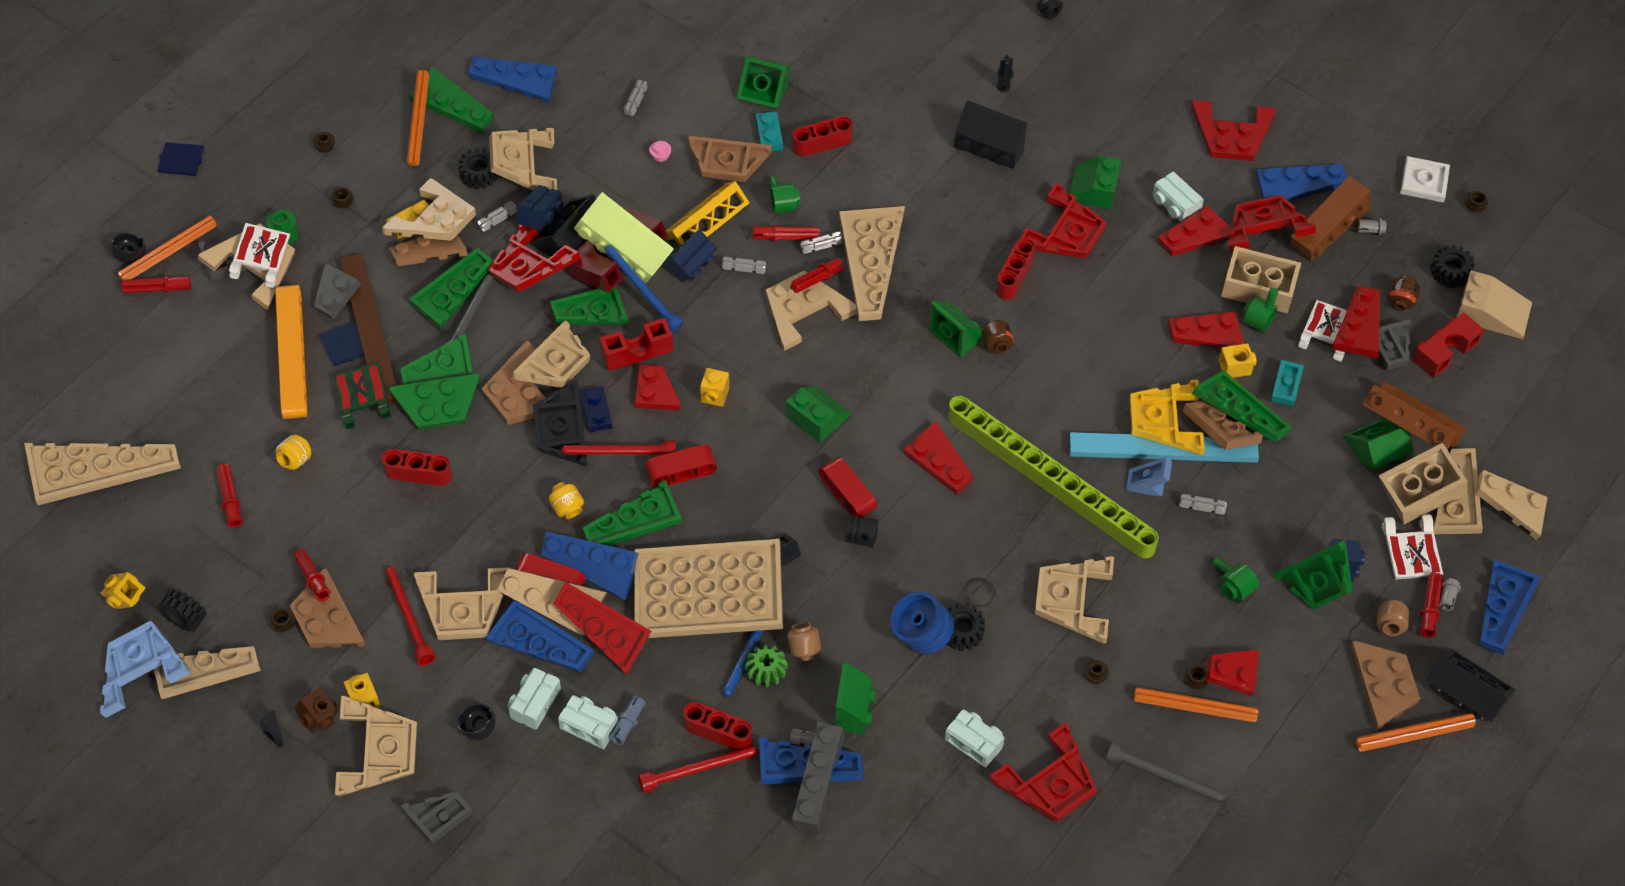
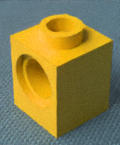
[1218,344,1256,378]

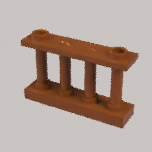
[1362,381,1467,450]

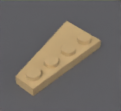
[1433,448,1483,534]
[497,568,607,636]
[154,646,261,699]

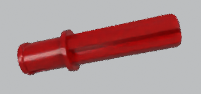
[753,224,820,242]
[790,258,844,293]
[121,275,191,294]
[216,463,243,528]
[293,548,331,602]
[1419,572,1443,638]

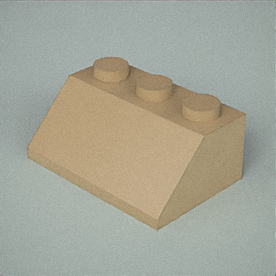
[1379,443,1468,524]

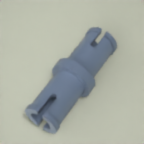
[609,696,646,746]

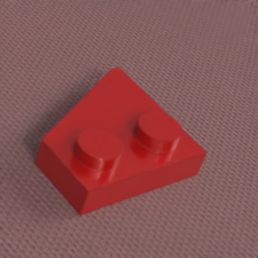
[635,365,680,411]
[1205,649,1259,696]

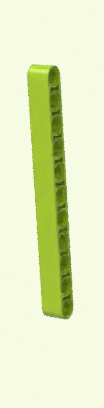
[948,396,1159,559]

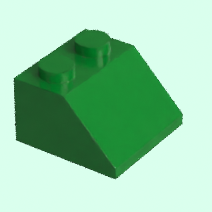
[736,56,792,109]
[1070,155,1122,209]
[928,301,981,358]
[785,386,851,443]
[1344,419,1415,469]
[835,663,876,735]

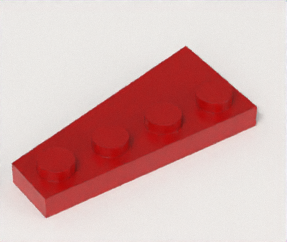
[1333,286,1380,359]
[553,582,652,674]

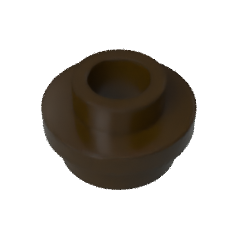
[313,132,335,153]
[331,187,354,208]
[1465,191,1488,212]
[270,608,295,632]
[1084,660,1109,684]
[1184,665,1208,689]

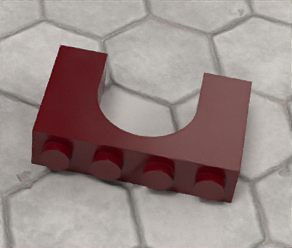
[567,206,668,293]

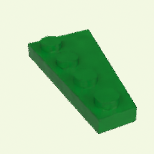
[409,67,494,133]
[409,247,493,330]
[1192,370,1292,442]
[582,480,682,546]

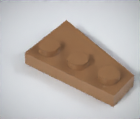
[389,235,468,267]
[1183,401,1263,450]

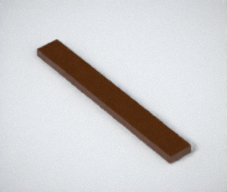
[340,253,397,406]

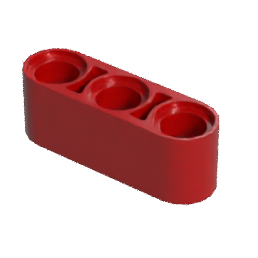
[792,116,853,156]
[996,238,1036,300]
[645,445,717,488]
[382,449,452,486]
[818,457,877,518]
[515,553,587,586]
[683,702,752,751]

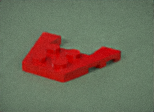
[1191,100,1276,161]
[1019,183,1106,259]
[1228,195,1316,252]
[488,224,581,292]
[989,722,1097,823]

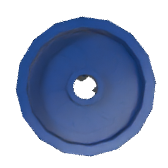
[891,591,954,655]

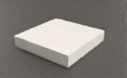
[1400,156,1450,203]

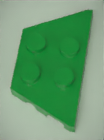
[389,373,480,430]
[1273,540,1353,609]

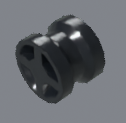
[1037,0,1063,19]

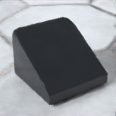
[775,533,801,566]
[260,710,283,748]

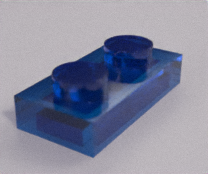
[580,386,613,433]

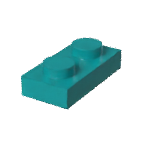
[756,112,783,151]
[1271,360,1304,407]

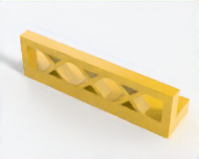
[666,181,750,247]

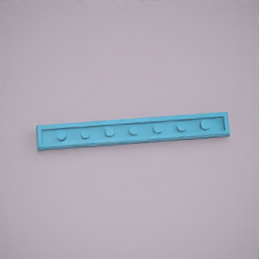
[1069,432,1259,463]

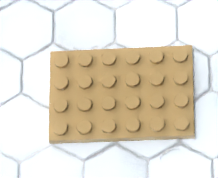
[634,539,783,638]

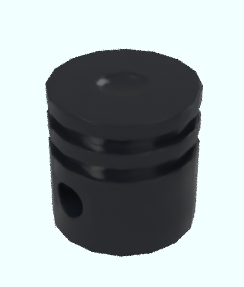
[845,514,879,548]

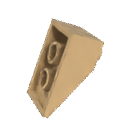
[1457,270,1532,339]

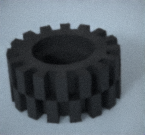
[458,147,499,189]
[1431,245,1475,288]
[157,589,207,632]
[946,603,985,651]

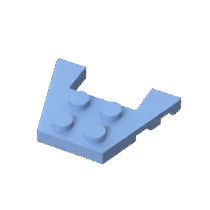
[100,621,191,718]

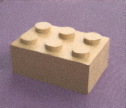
[1221,246,1301,314]

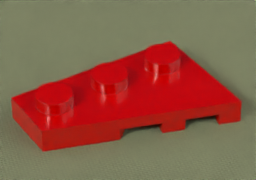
[1157,205,1232,256]
[1168,312,1245,350]
[904,421,973,495]

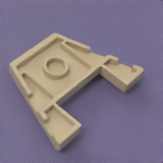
[489,128,557,191]
[382,178,476,241]
[198,224,295,310]
[766,271,857,351]
[1035,556,1114,644]
[414,567,510,640]
[335,696,417,797]

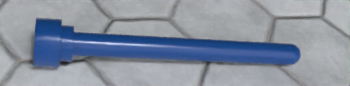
[605,245,684,333]
[722,600,783,697]

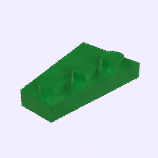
[550,287,629,325]

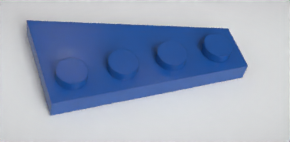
[468,57,557,104]
[541,531,639,600]
[1480,559,1541,655]
[485,600,594,673]

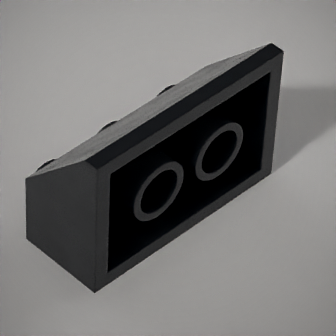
[954,100,1027,169]
[529,194,597,257]
[1427,649,1516,722]

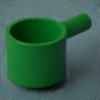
[769,176,800,214]
[266,209,299,245]
[1242,288,1279,333]
[1213,558,1259,603]

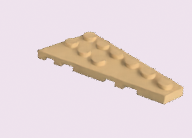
[839,206,905,321]
[24,443,181,505]

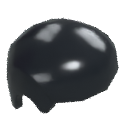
[110,233,146,264]
[457,703,496,741]

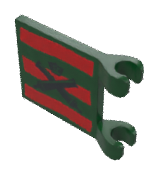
[334,363,391,429]

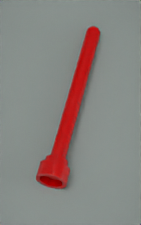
[561,440,676,455]
[386,567,436,666]
[638,746,757,794]

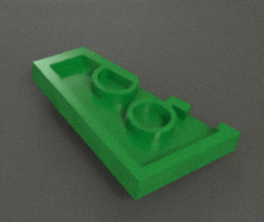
[400,334,473,385]

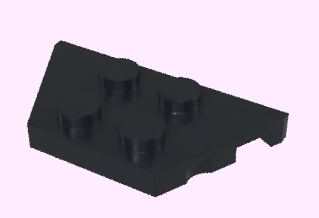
[533,380,587,466]

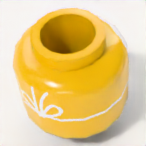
[276,435,311,470]
[548,482,584,519]

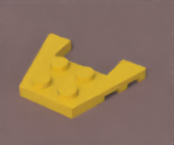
[1129,380,1205,455]

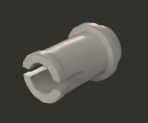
[1357,218,1386,236]
[1439,578,1461,611]

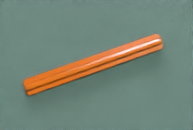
[407,70,429,166]
[118,216,217,281]
[1134,687,1258,722]
[1355,713,1476,752]

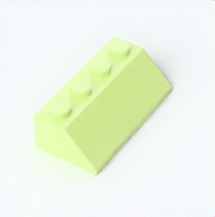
[574,192,674,284]

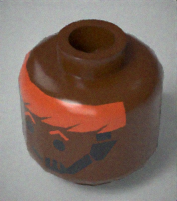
[1388,275,1420,311]
[982,320,1014,354]

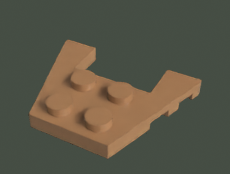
[482,341,566,425]

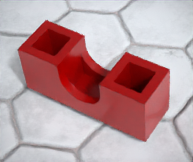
[1413,313,1484,378]
[599,318,673,371]

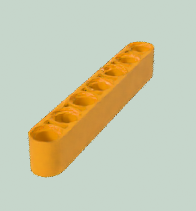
[276,284,308,420]

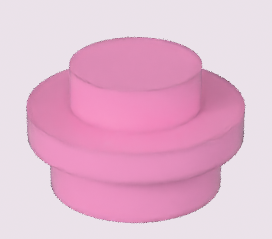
[649,141,671,162]

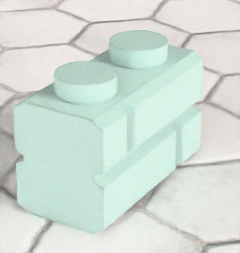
[1152,172,1204,222]
[508,668,561,730]
[558,695,618,749]
[945,709,1005,768]

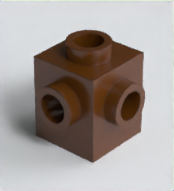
[295,687,338,734]

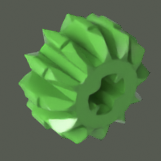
[745,644,788,688]

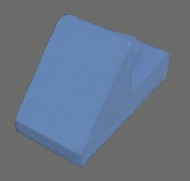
[1126,457,1172,496]

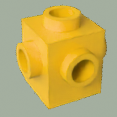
[100,572,145,609]

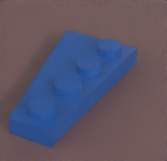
[1256,164,1347,202]
[759,737,863,785]

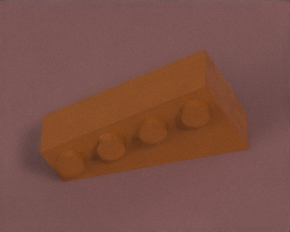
[1290,176,1370,261]

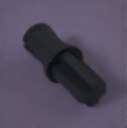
[997,55,1014,92]

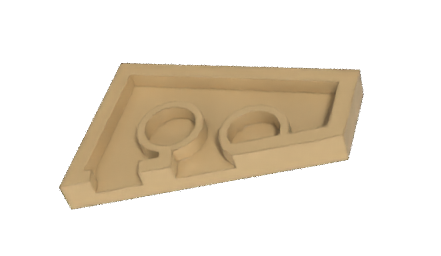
[1475,470,1548,540]

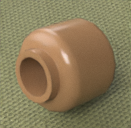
[1376,600,1409,636]
[787,622,822,661]

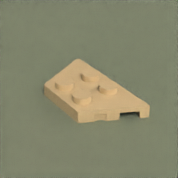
[512,321,590,388]

